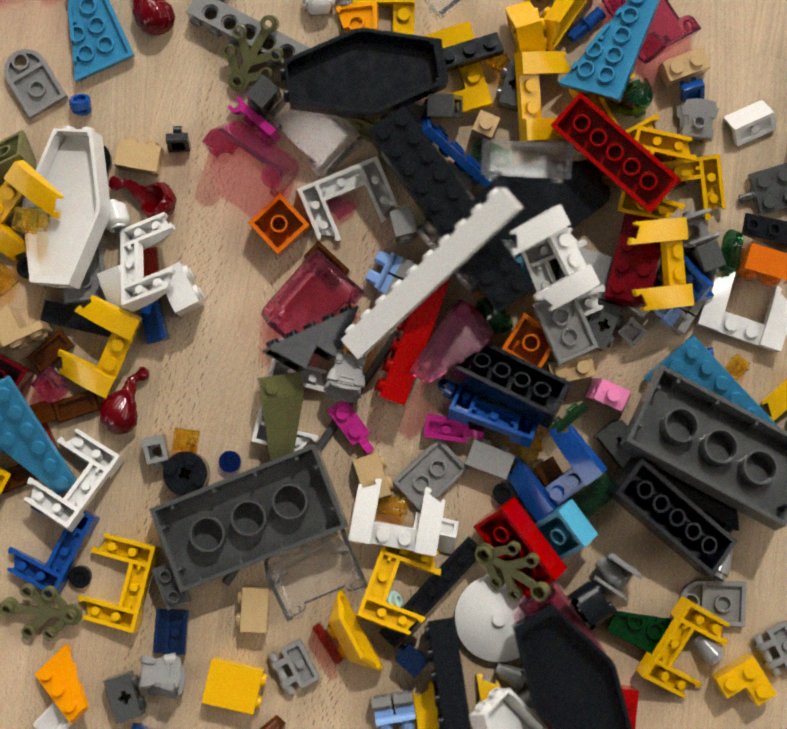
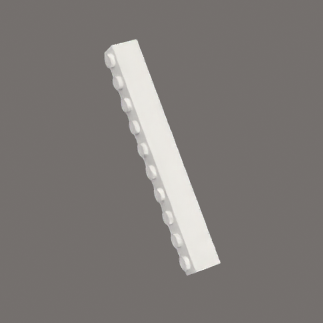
[341,187,524,359]

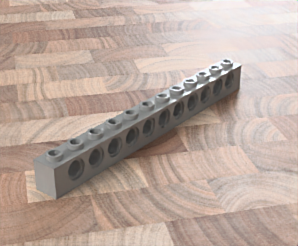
[186,0,425,127]

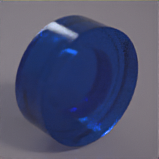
[219,451,241,473]

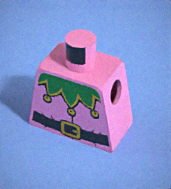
[584,378,631,415]

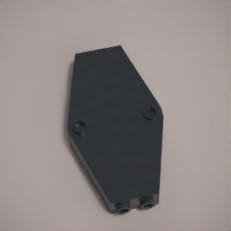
[280,28,448,120]
[471,160,611,254]
[512,602,632,729]

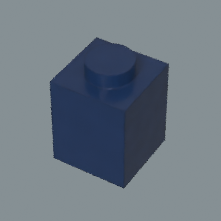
[394,641,429,678]

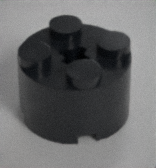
[163,452,210,496]
[566,581,617,633]

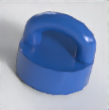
[69,94,92,116]
[437,379,459,399]

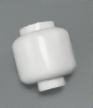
[303,0,335,15]
[105,199,130,233]

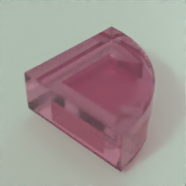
[326,198,356,220]

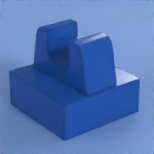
[680,77,705,102]

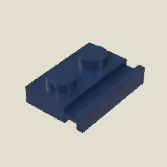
[153,608,189,655]

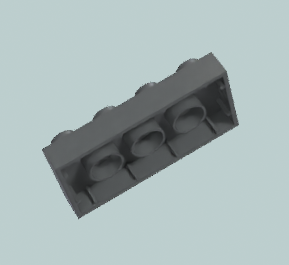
[618,365,787,531]
[149,444,349,592]

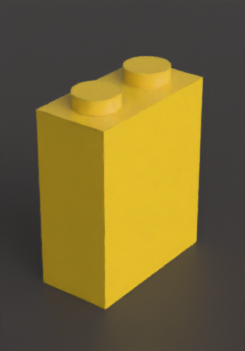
[201,656,268,715]

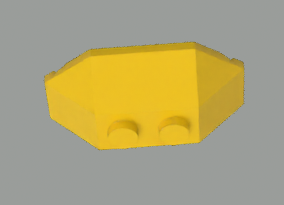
[540,0,588,51]
[327,589,383,671]

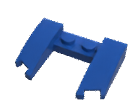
[447,386,539,448]
[507,425,607,522]
[7,505,100,595]

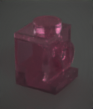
[30,365,69,403]

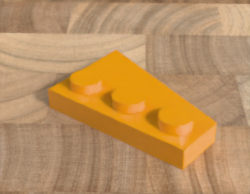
[335,1,379,33]
[35,644,90,724]

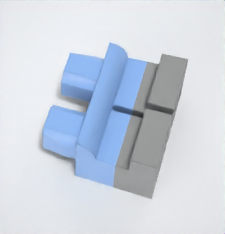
[365,251,415,296]
[652,299,706,335]
[371,689,416,729]

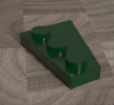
[606,611,673,654]

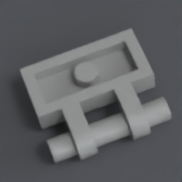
[752,620,787,677]
[268,638,321,695]

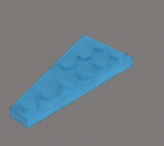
[67,0,135,83]
[558,0,661,103]
[644,334,780,428]
[0,376,77,495]

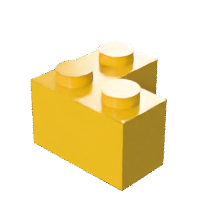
[505,1,548,53]
[710,653,777,706]

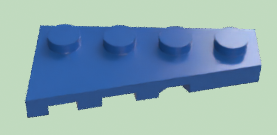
[421,112,492,189]

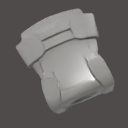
[676,98,719,143]
[682,208,721,252]
[323,351,366,402]
[592,552,642,600]
[139,653,185,699]

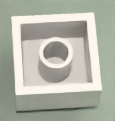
[163,262,205,317]

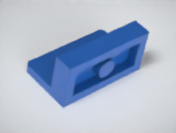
[684,255,714,302]
[140,298,169,344]

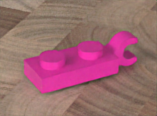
[228,97,281,143]
[327,401,374,455]
[423,413,484,443]

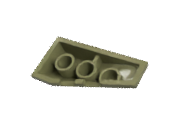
[0,130,36,185]
[257,371,304,461]

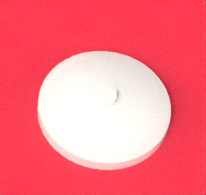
[454,573,541,662]

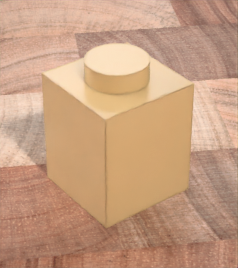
[470,109,500,143]

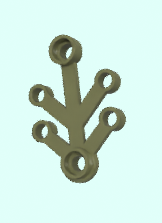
[222,15,284,92]
[475,540,550,602]
[0,583,83,641]

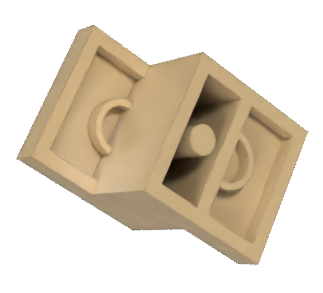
[0,305,53,351]

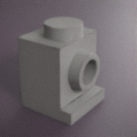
[141,434,170,468]

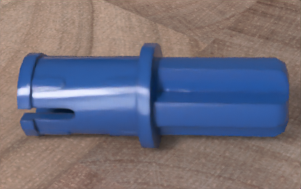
[567,6,606,43]

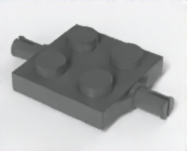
[738,163,787,216]

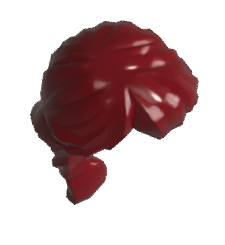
[133,0,175,36]
[109,176,177,218]
[100,367,150,435]

